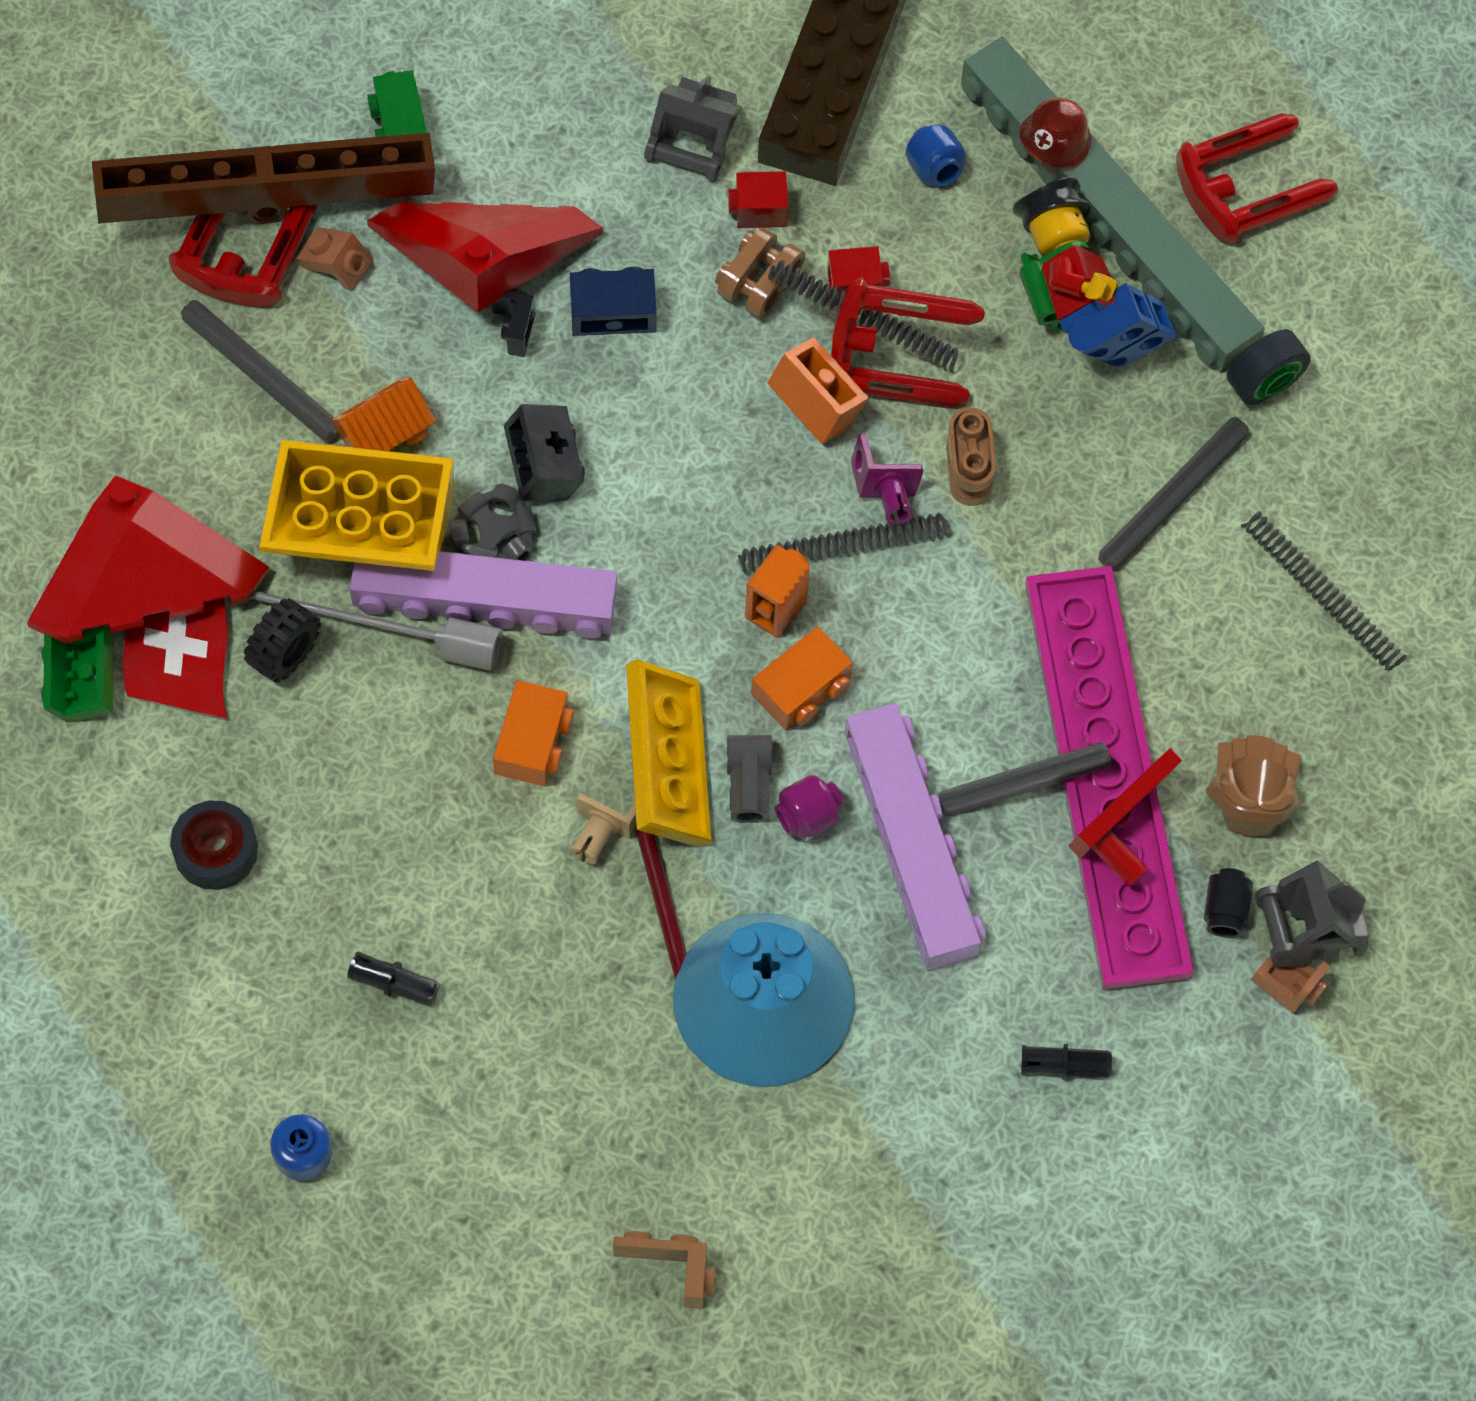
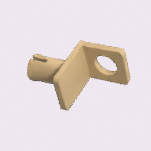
[570,793,636,864]

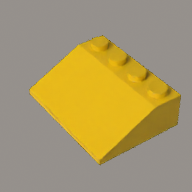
[259,440,455,571]

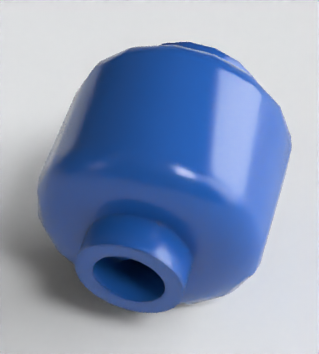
[905,124,967,186]
[270,1114,333,1181]

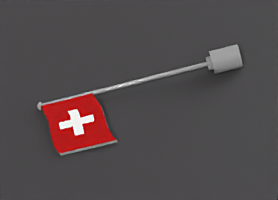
[122,591,503,721]

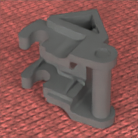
[644,76,740,181]
[1255,860,1369,968]

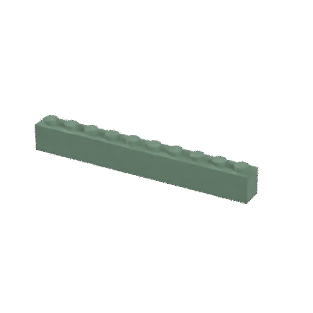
[961,36,1265,373]

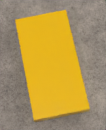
[626,659,711,847]

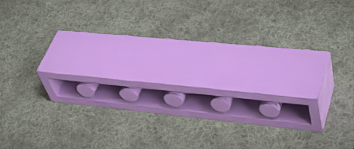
[350,552,617,639]
[844,703,985,971]

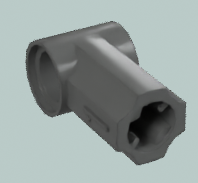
[727,735,772,823]

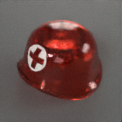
[1019,97,1091,168]

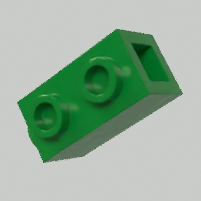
[367,70,427,137]

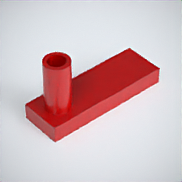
[1069,748,1182,887]

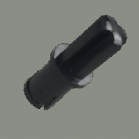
[347,951,439,1004]
[1021,1044,1112,1080]

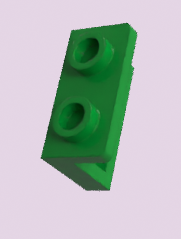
[41,626,114,722]

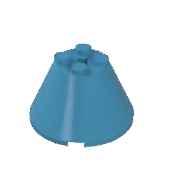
[673,913,854,1087]

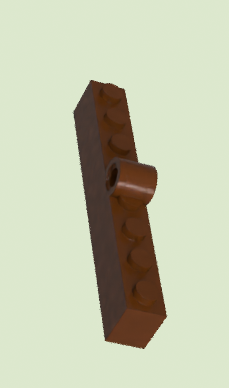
[92,132,435,225]

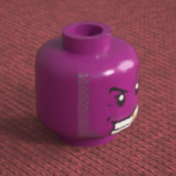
[774,775,844,841]

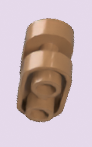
[715,227,805,319]
[946,407,996,506]

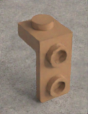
[613,1231,715,1309]

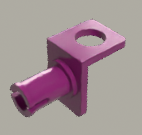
[851,434,924,525]

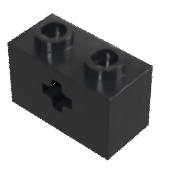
[503,404,585,501]

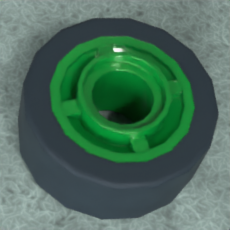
[1227,329,1311,406]

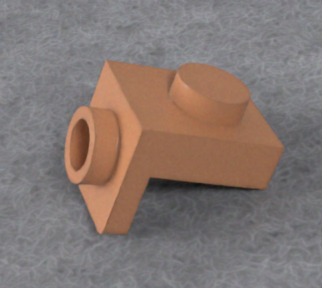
[296,227,372,290]
[1250,955,1331,1014]

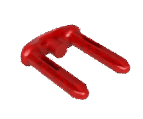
[1176,113,1338,244]
[168,205,318,307]
[831,277,985,408]

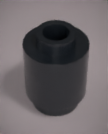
[1203,868,1254,938]

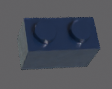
[570,267,657,336]

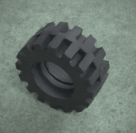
[244,598,321,683]

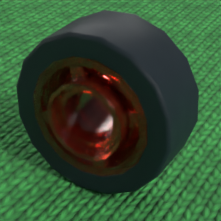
[170,800,258,890]

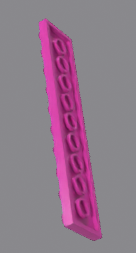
[1025,566,1194,990]

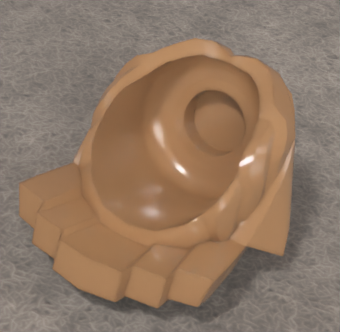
[1205,735,1301,837]

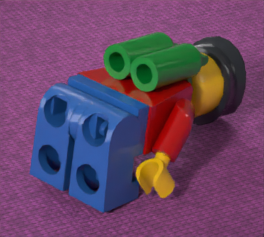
[1012,177,1177,367]

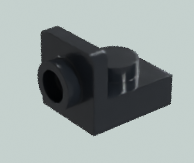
[492,289,536,357]

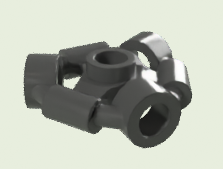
[449,484,537,561]

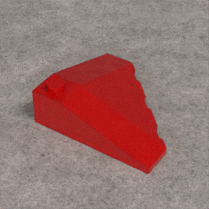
[367,201,603,312]
[27,475,269,643]

